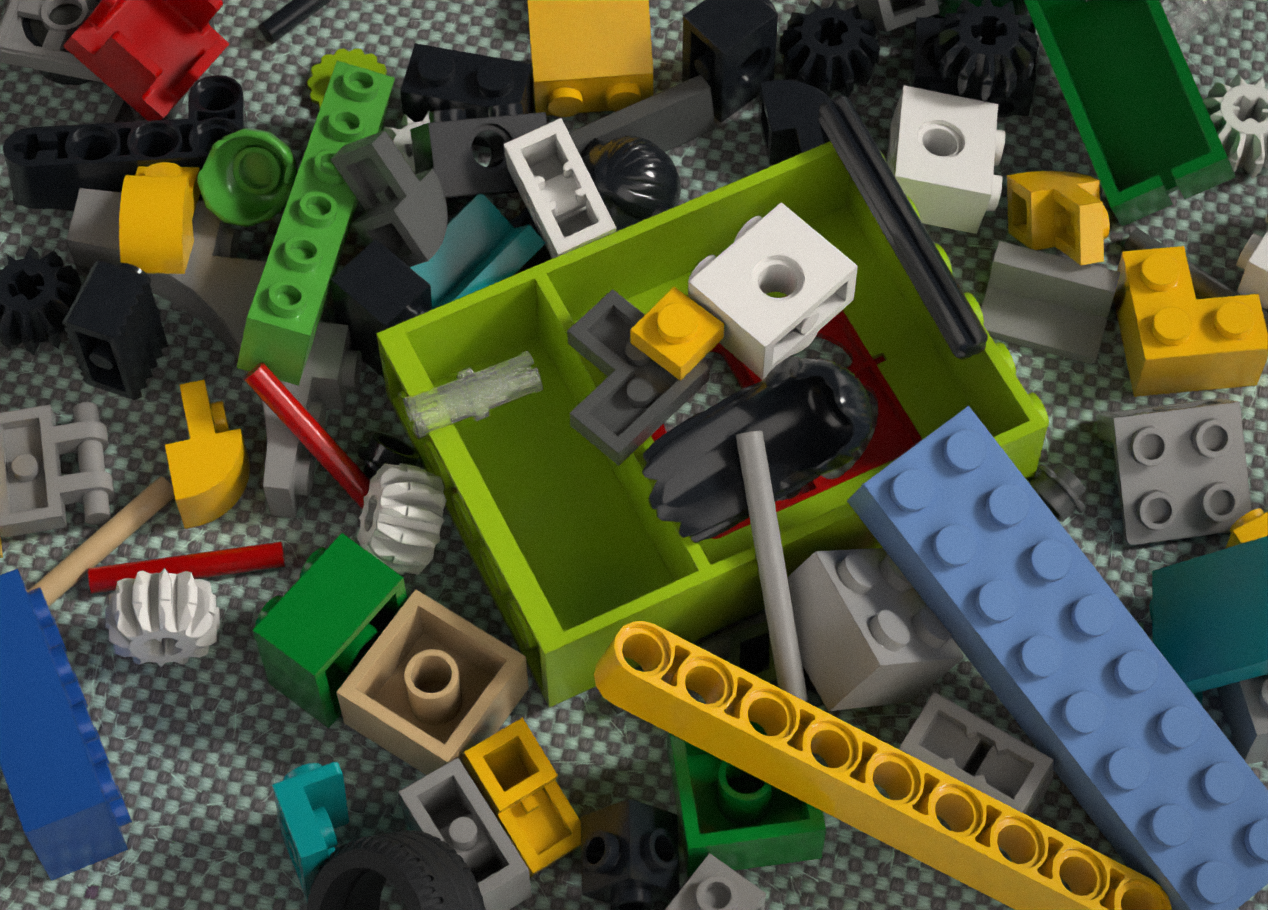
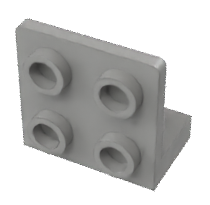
[1096,398,1251,545]

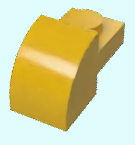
[119,162,200,274]
[1007,171,1110,265]
[165,379,250,529]
[463,717,581,877]

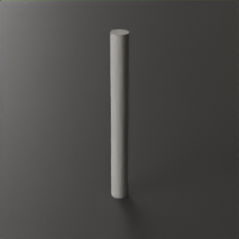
[736,431,808,701]

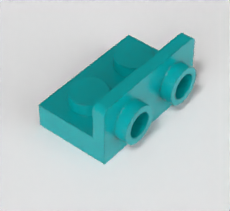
[272,762,349,904]

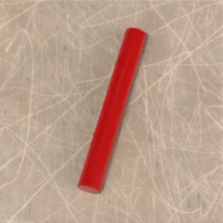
[244,362,370,510]
[88,541,286,594]

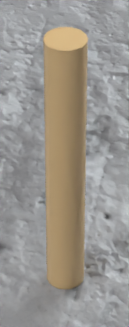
[28,476,175,606]

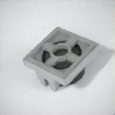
[0,0,104,85]

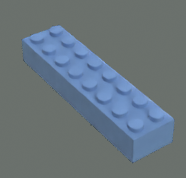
[847,406,1268,910]

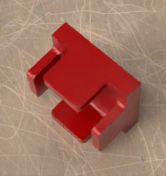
[63,0,230,121]

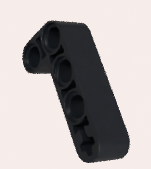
[3,75,248,209]

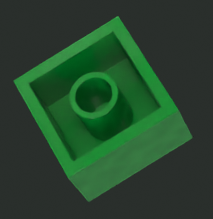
[253,533,407,729]
[667,721,826,877]

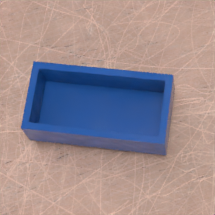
[0,569,132,881]

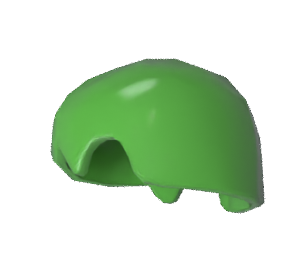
[197,128,298,227]

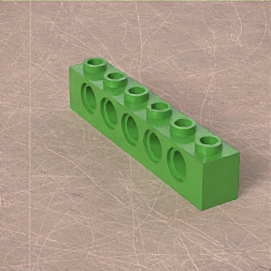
[237,61,395,386]

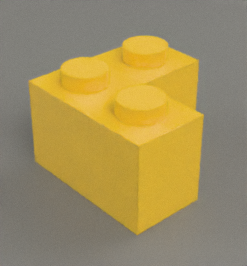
[1113,246,1268,397]

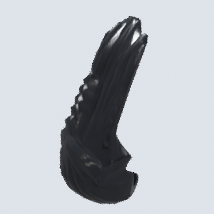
[509,136,681,275]
[642,356,873,543]

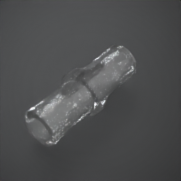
[403,351,543,438]

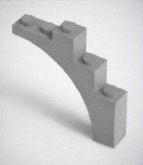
[66,188,362,518]

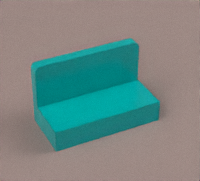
[410,194,545,310]

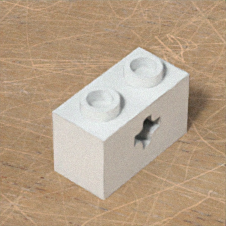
[504,118,616,259]

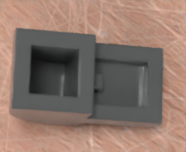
[330,130,448,267]

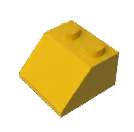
[527,0,653,117]

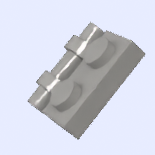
[0,402,114,538]

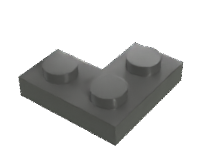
[567,289,710,466]

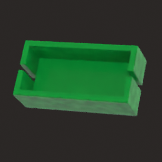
[1024,0,1236,227]

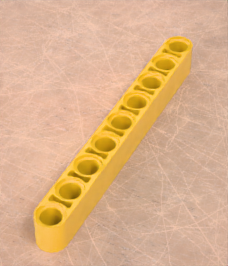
[594,621,1172,910]

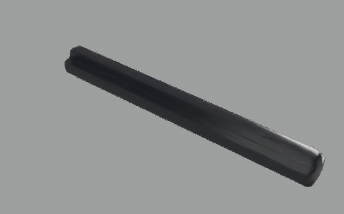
[818,95,988,360]

